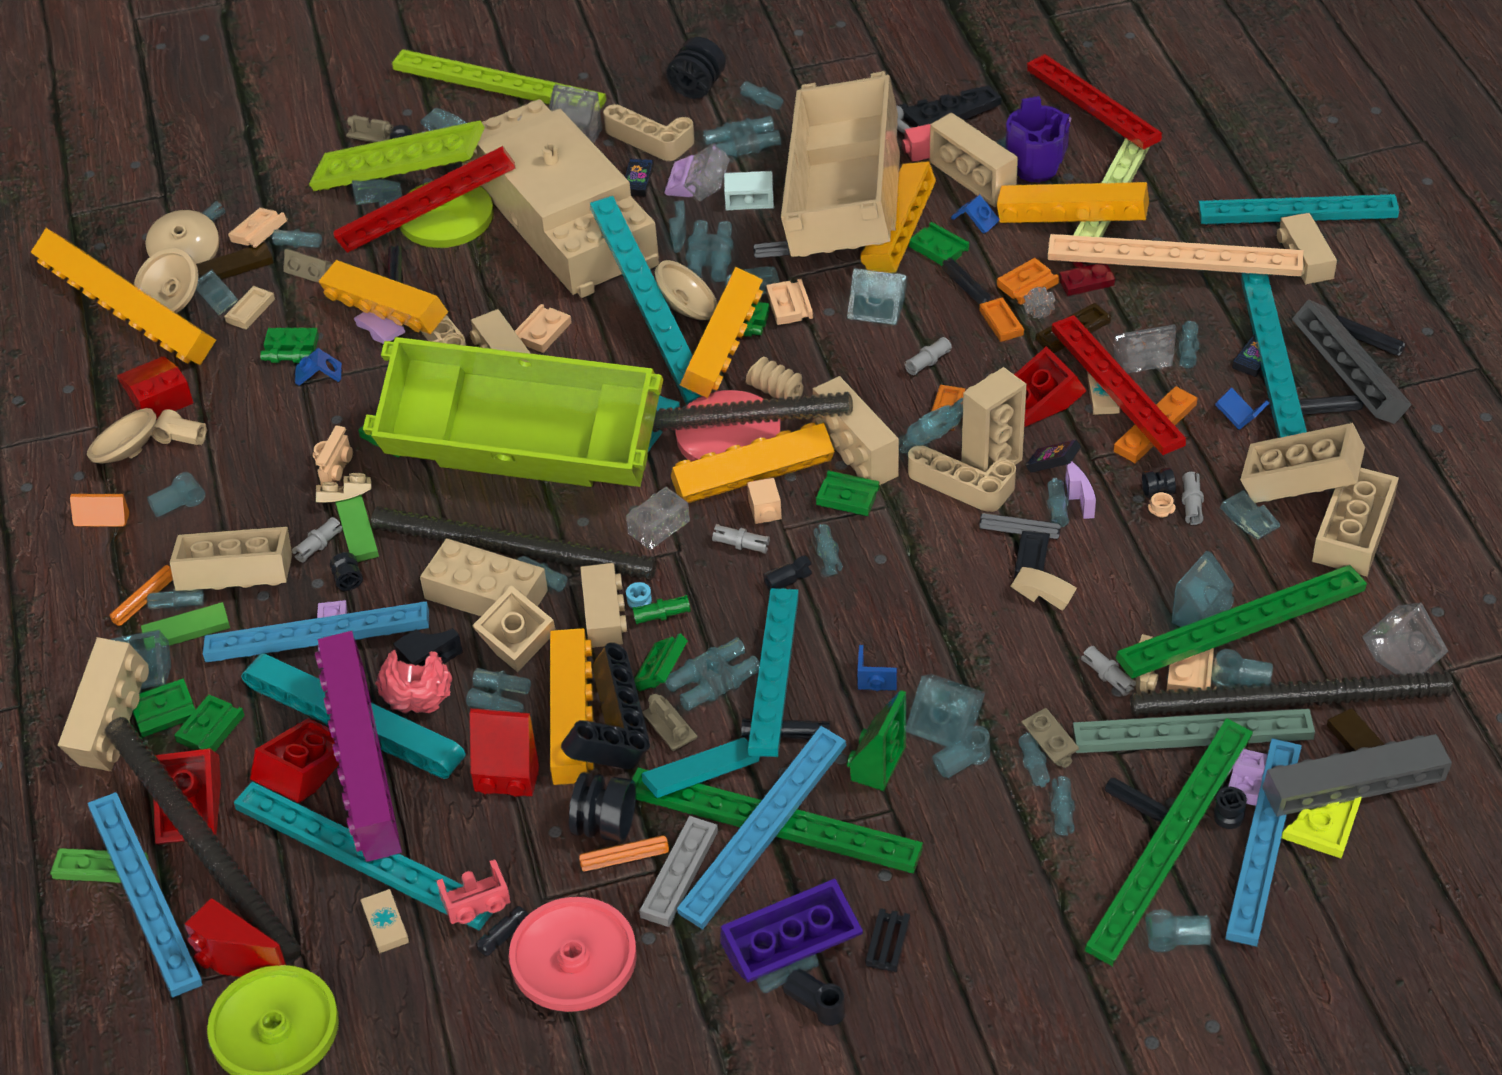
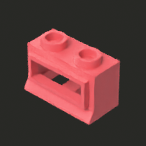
[437,860,511,924]

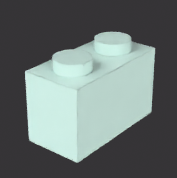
[724,171,774,210]

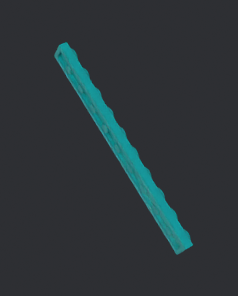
[590,196,702,405]
[1241,273,1307,438]
[234,782,493,931]

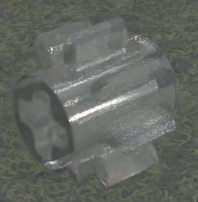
[1024,287,1056,318]

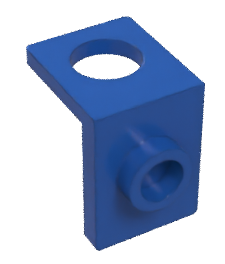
[951,194,999,234]
[295,348,341,386]
[1215,388,1269,430]
[857,645,897,691]

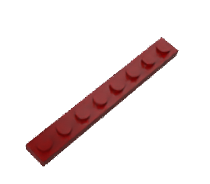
[1027,54,1162,150]
[333,146,516,253]
[1052,315,1186,455]

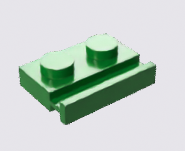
[909,222,969,266]
[816,471,880,516]
[634,633,688,692]
[133,678,195,738]
[174,694,245,752]

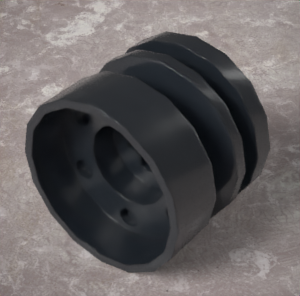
[666,36,726,99]
[569,772,636,843]

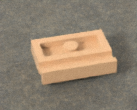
[228,208,287,248]
[766,279,813,325]
[515,304,572,353]
[315,426,353,485]
[1167,648,1214,696]

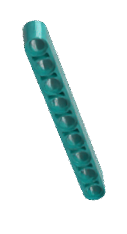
[241,653,466,779]

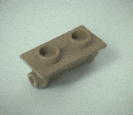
[346,115,393,142]
[284,249,332,283]
[642,694,698,751]
[1021,708,1079,768]

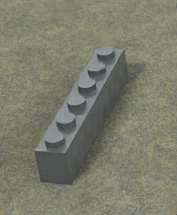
[1292,300,1412,424]
[1262,734,1452,817]

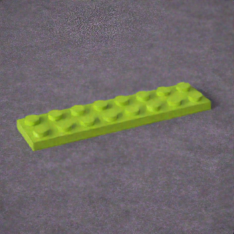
[309,120,485,191]

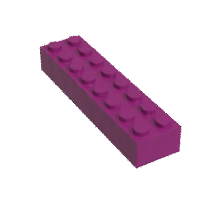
[315,631,402,862]

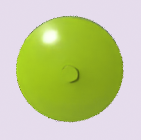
[400,181,493,248]
[207,965,339,1075]

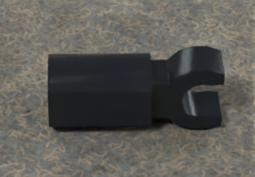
[763,555,812,591]

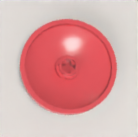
[675,390,781,462]
[509,897,637,1012]

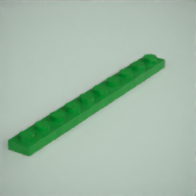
[1115,565,1367,679]
[1084,718,1253,966]
[632,768,923,874]

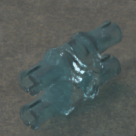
[703,116,781,160]
[685,220,734,282]
[898,398,963,453]
[665,637,760,711]

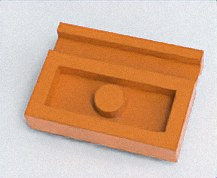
[997,258,1059,305]

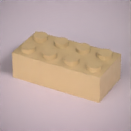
[930,113,1017,207]
[962,367,1026,472]
[812,376,899,485]
[1240,423,1365,503]
[1312,468,1399,576]
[170,527,292,592]
[420,538,548,616]
[58,637,149,771]

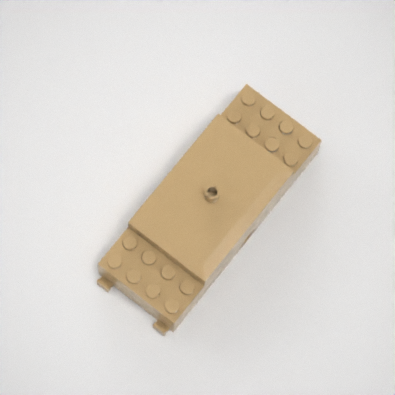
[781,71,900,257]
[462,99,659,298]

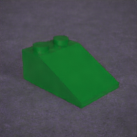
[847,690,906,791]

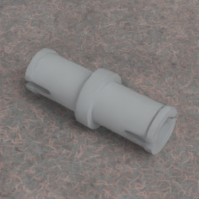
[905,337,952,375]
[1182,472,1204,525]
[292,517,342,562]
[712,524,770,554]
[1081,646,1136,696]

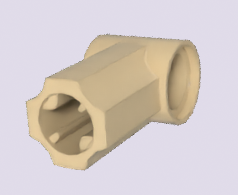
[151,409,207,445]

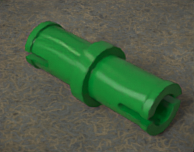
[632,594,691,625]

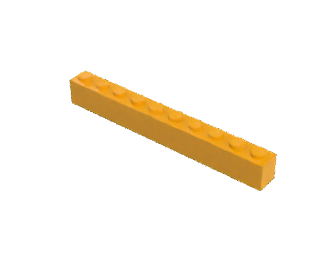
[31,228,216,365]

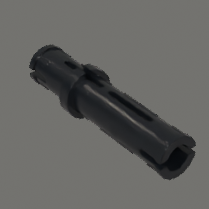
[741,718,830,739]

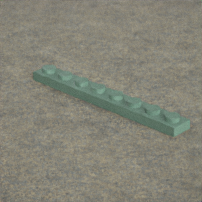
[1072,709,1315,753]

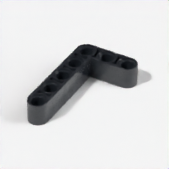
[561,642,650,769]

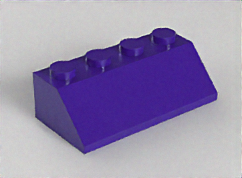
[720,879,863,983]

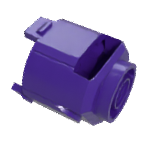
[1005,96,1070,182]

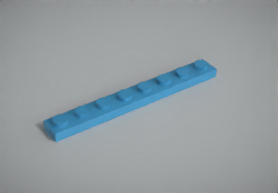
[203,601,429,662]
[677,726,846,929]
[1226,739,1302,947]
[87,792,202,997]

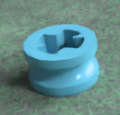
[626,582,652,608]

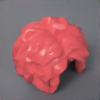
[375,650,452,714]

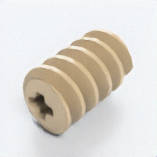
[746,357,803,405]

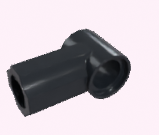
[783,968,845,1026]

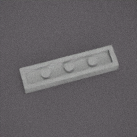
[640,816,718,927]

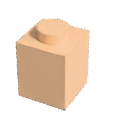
[747,478,782,524]

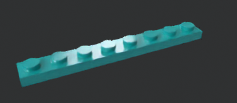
[1198,194,1399,224]
[748,588,799,757]

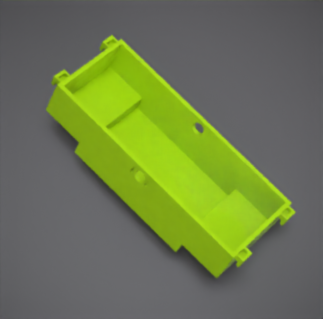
[363,337,663,487]

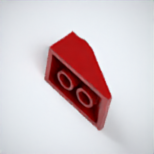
[1014,347,1087,427]
[117,356,194,419]
[470,709,539,797]
[250,718,339,803]
[151,749,221,845]
[185,898,286,977]

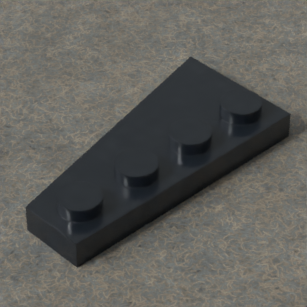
[898,85,1002,127]

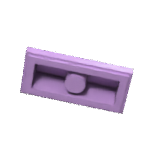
[665,155,702,197]

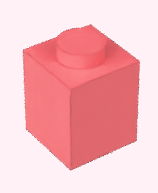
[902,124,931,162]

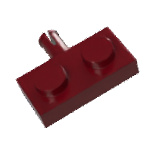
[1059,261,1115,297]

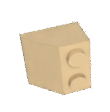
[473,585,555,672]

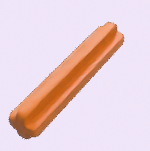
[109,565,173,626]
[579,835,669,871]

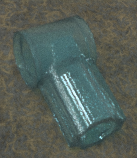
[147,472,205,517]
[1211,649,1273,688]
[933,726,990,778]
[1145,910,1211,952]

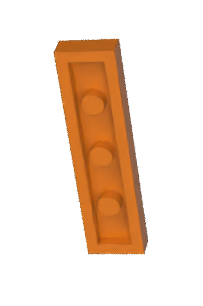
[1113,386,1198,463]

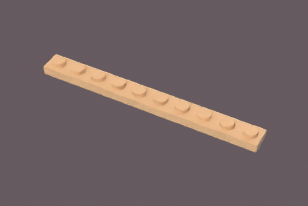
[1048,234,1303,276]

